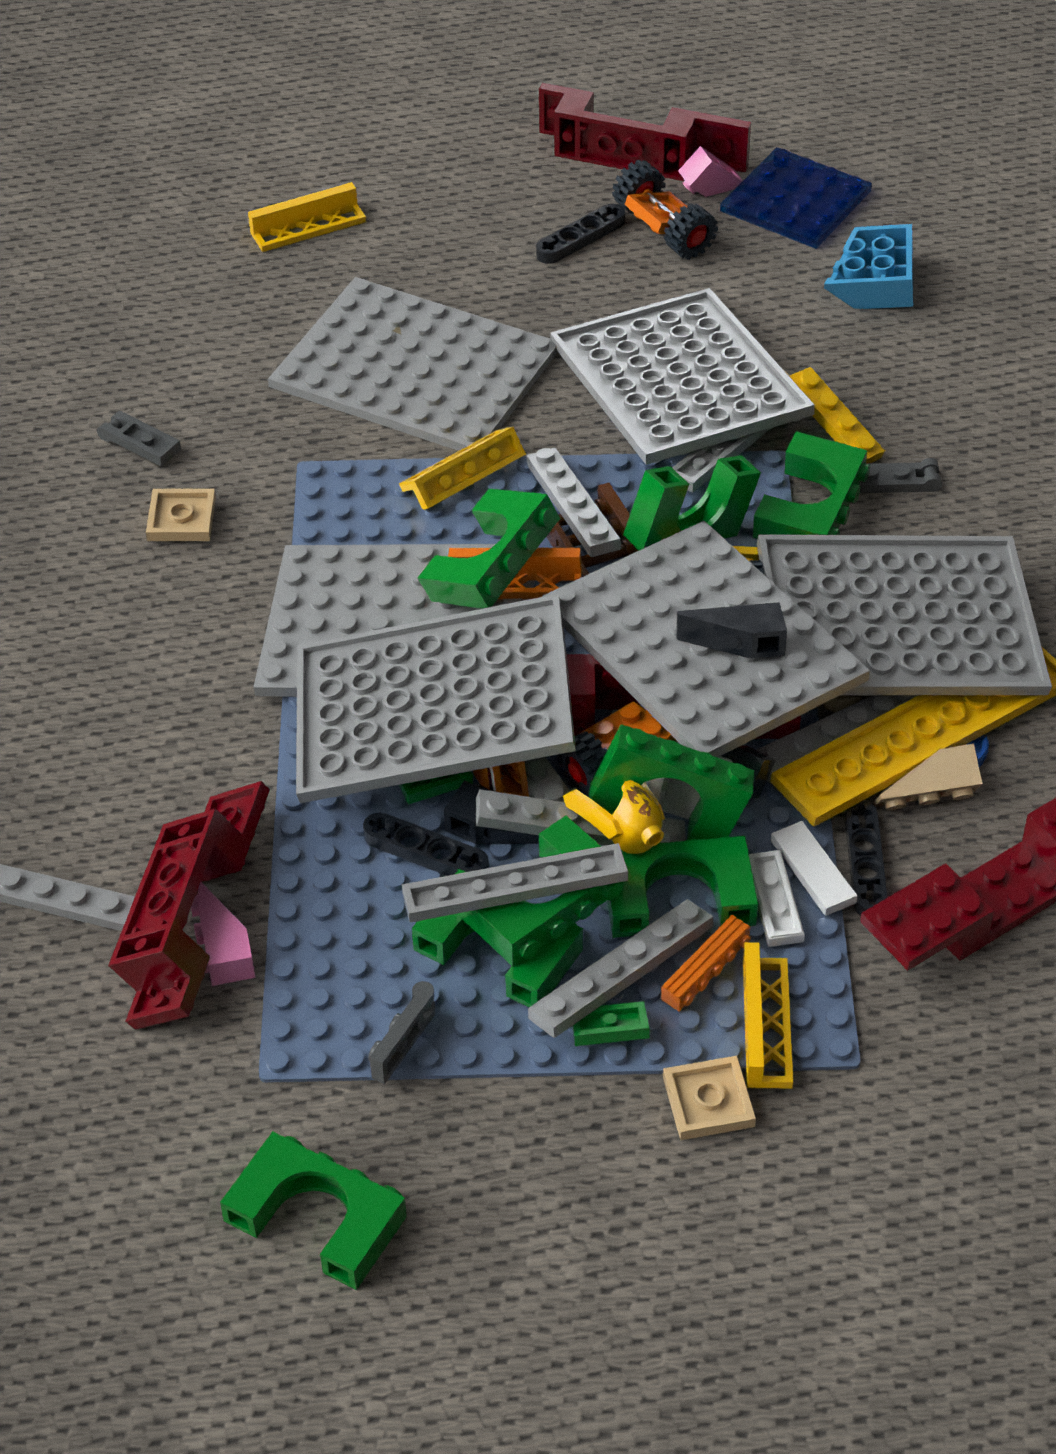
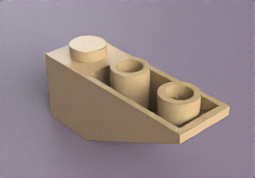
[873,744,983,810]

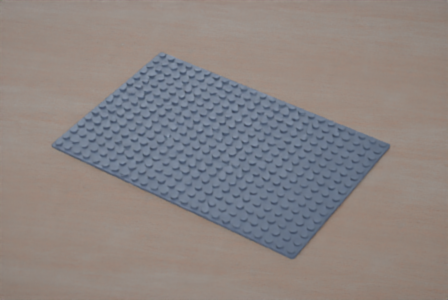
[259,450,860,1083]

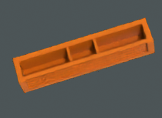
[661,915,751,1012]

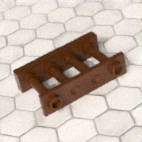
[546,482,638,577]

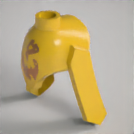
[563,780,665,854]

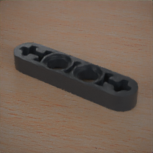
[536,203,625,264]
[845,801,887,916]
[363,812,489,876]

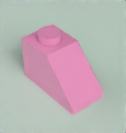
[678,146,745,197]

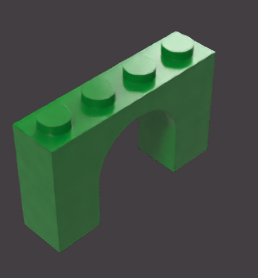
[753,431,870,539]
[623,455,761,551]
[417,488,560,609]
[589,724,754,840]
[457,815,624,967]
[607,836,758,938]
[412,869,583,1007]
[220,1131,407,1291]

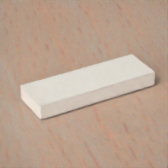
[771,821,857,916]
[749,850,805,947]

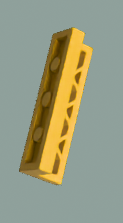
[248,182,366,252]
[399,427,526,510]
[743,942,793,1089]

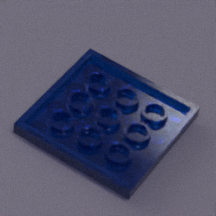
[720,147,872,249]

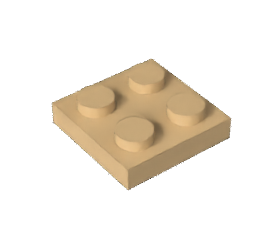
[146,489,216,541]
[663,1056,756,1140]

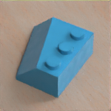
[824,224,913,309]

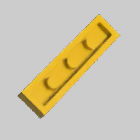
[789,367,885,463]

